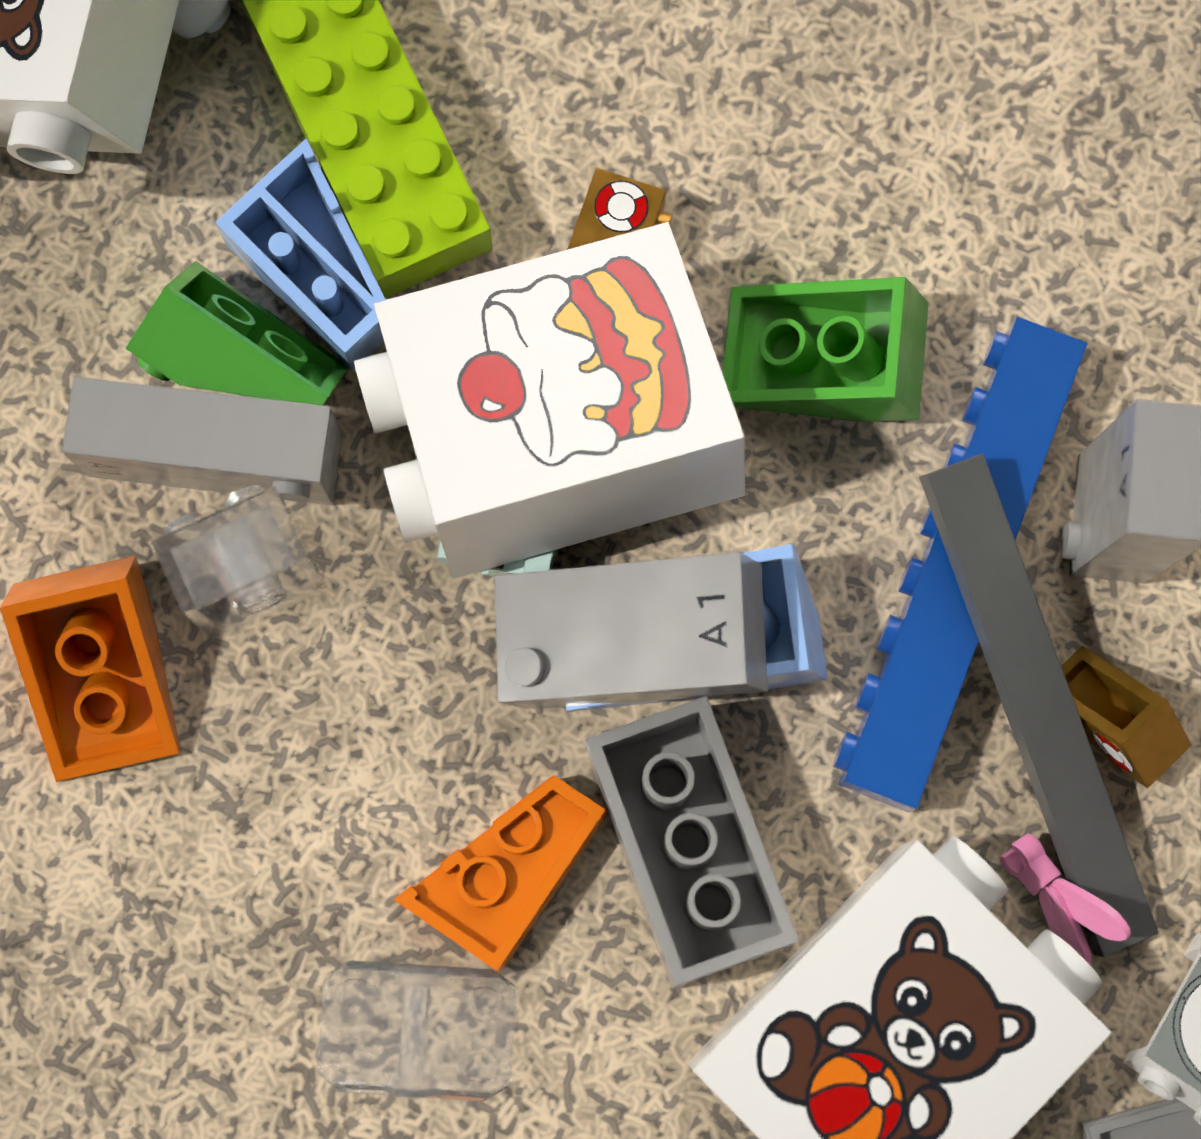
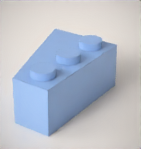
[215,139,386,371]

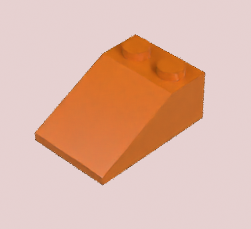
[0,555,180,782]

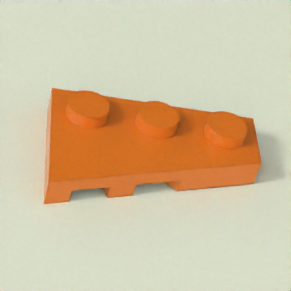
[393,775,608,973]

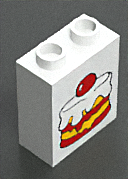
[354,222,745,579]

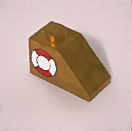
[567,167,673,250]
[1061,646,1192,789]

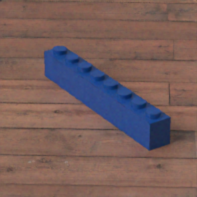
[833,316,1087,813]

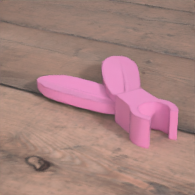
[1000,833,1131,967]

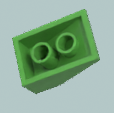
[125,261,349,405]
[722,277,929,422]

